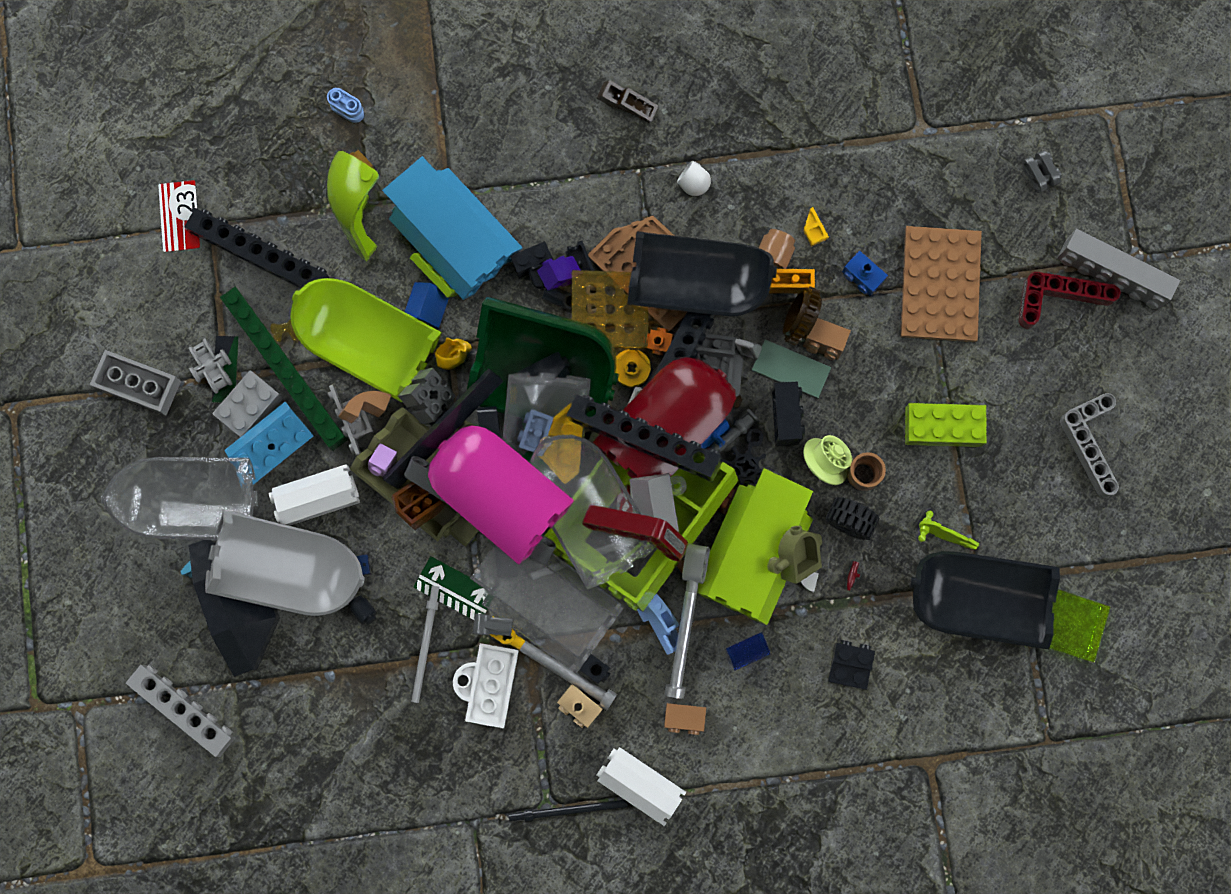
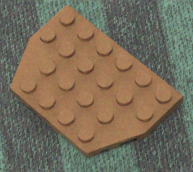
[588,216,687,333]

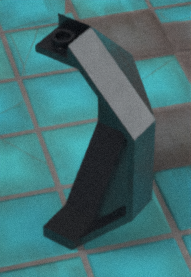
[188,538,280,677]

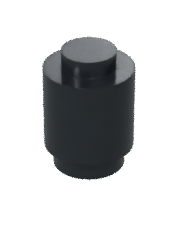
[349,595,377,625]

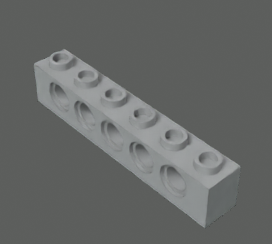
[126,664,235,757]

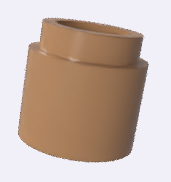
[759,229,795,269]
[847,452,886,491]

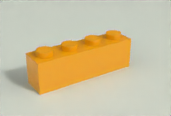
[769,269,815,293]

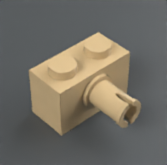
[557,684,603,728]

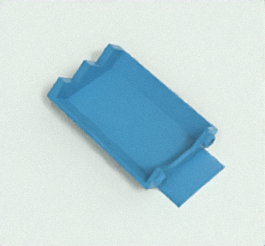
[382,156,523,300]

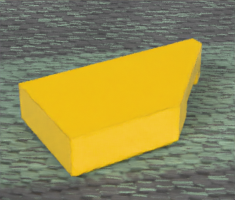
[803,207,829,247]

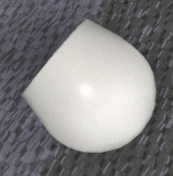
[677,161,711,196]

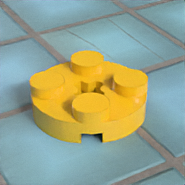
[616,349,651,388]

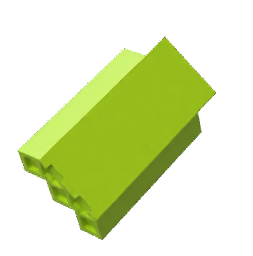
[697,468,813,625]

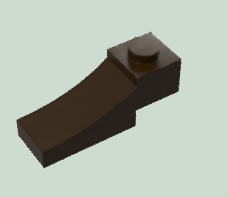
[597,80,658,123]

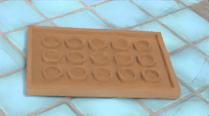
[900,226,982,342]

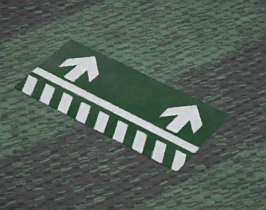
[414,556,497,620]

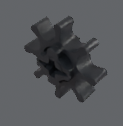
[723,444,766,487]

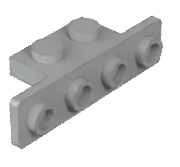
[328,385,374,456]

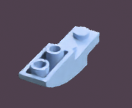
[637,594,680,655]

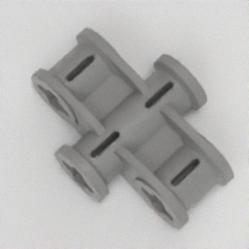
[189,338,232,394]

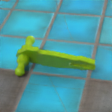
[918,510,979,550]

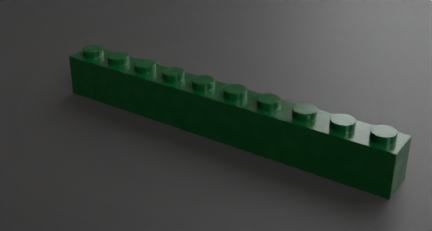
[220,286,348,451]

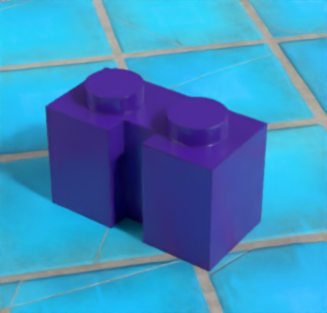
[537,256,583,291]

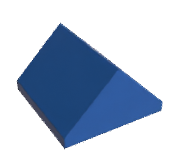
[405,282,450,329]

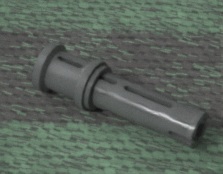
[707,409,760,453]

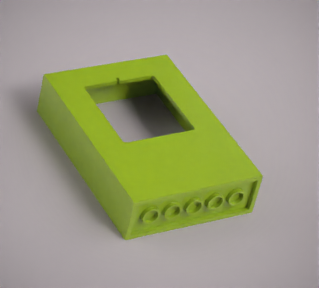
[545,456,738,612]

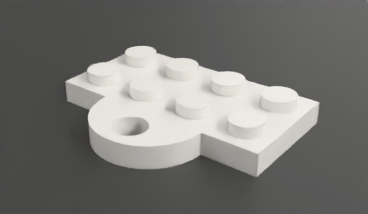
[453,643,519,728]

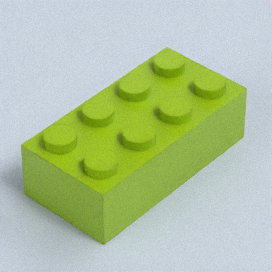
[905,403,987,447]

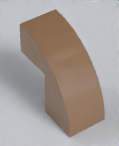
[338,391,391,424]

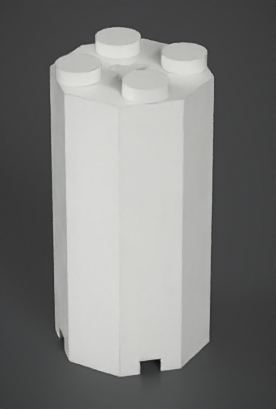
[269,464,360,526]
[596,747,686,826]

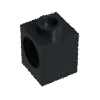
[579,654,611,684]

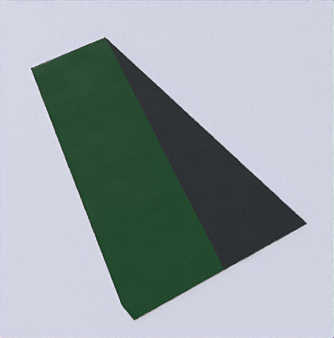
[212,336,239,403]

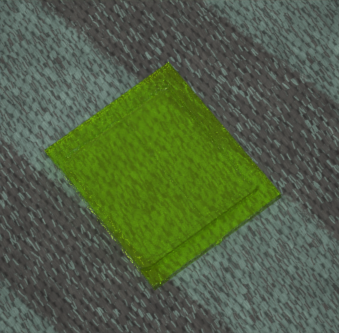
[1050,589,1110,663]

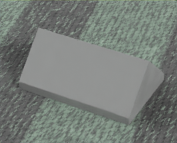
[630,473,679,532]

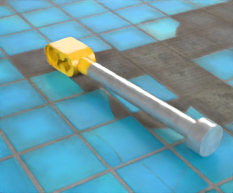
[490,616,617,711]

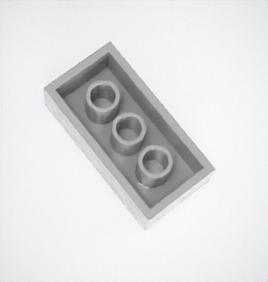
[90,350,181,416]

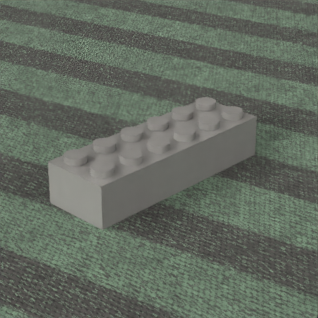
[1057,229,1181,309]

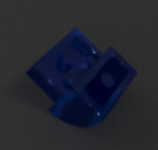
[725,632,770,671]

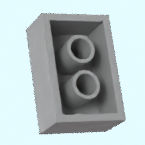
[212,370,283,437]

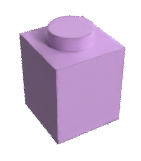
[368,443,397,477]

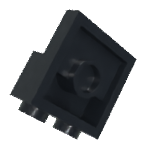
[828,640,875,690]

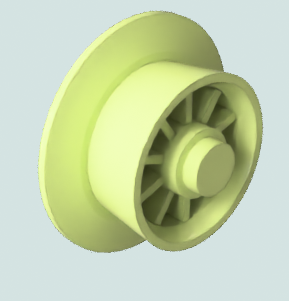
[803,435,852,485]

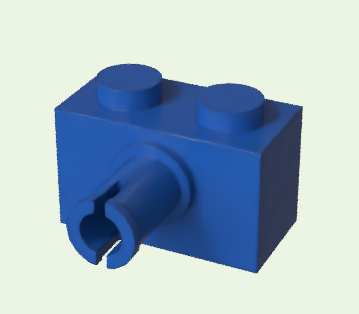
[842,251,888,296]

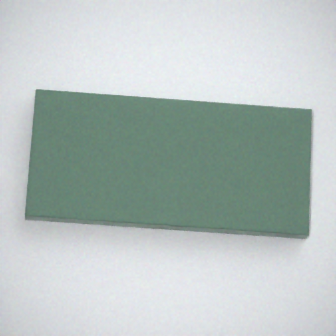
[752,340,831,399]

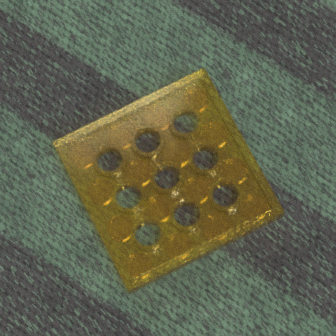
[571,270,648,349]

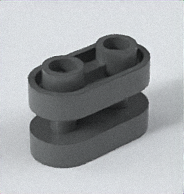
[1022,150,1062,193]

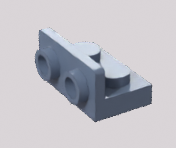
[517,409,554,455]

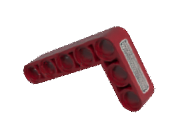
[1019,272,1120,329]
[582,505,688,562]

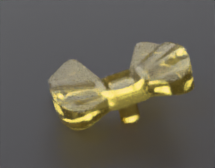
[270,319,297,342]

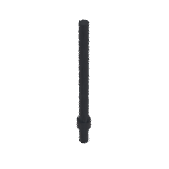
[508,800,627,822]

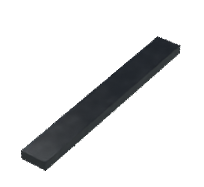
[383,368,503,489]

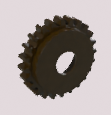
[783,286,822,346]

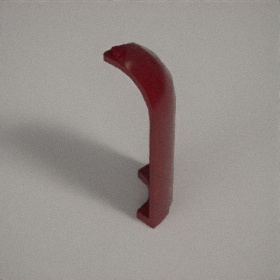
[592,357,736,478]

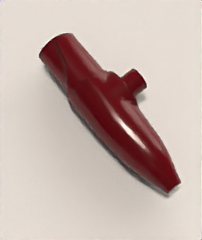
[847,561,860,591]

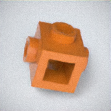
[646,327,675,356]

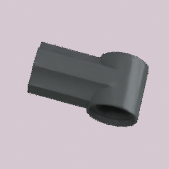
[472,614,513,636]

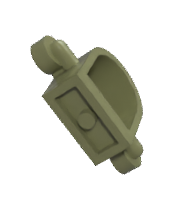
[767,526,822,584]

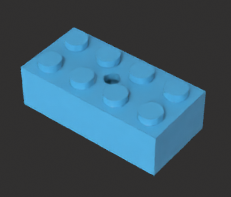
[224,402,313,485]

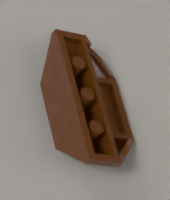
[391,482,447,530]

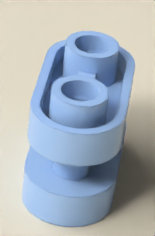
[327,88,364,123]

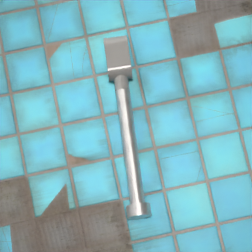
[664,543,710,699]

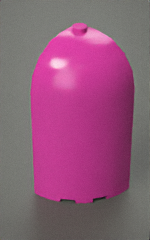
[428,425,574,565]

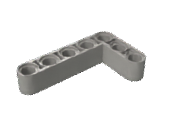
[1060,393,1119,498]

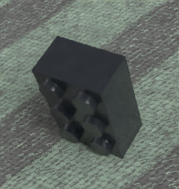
[771,381,805,446]

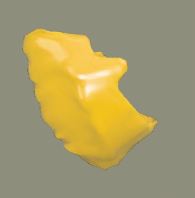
[435,338,472,370]

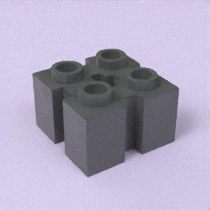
[398,368,456,424]

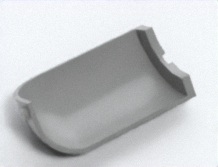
[205,510,364,616]

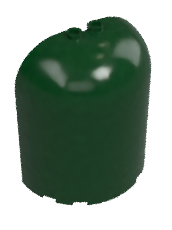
[467,297,619,429]

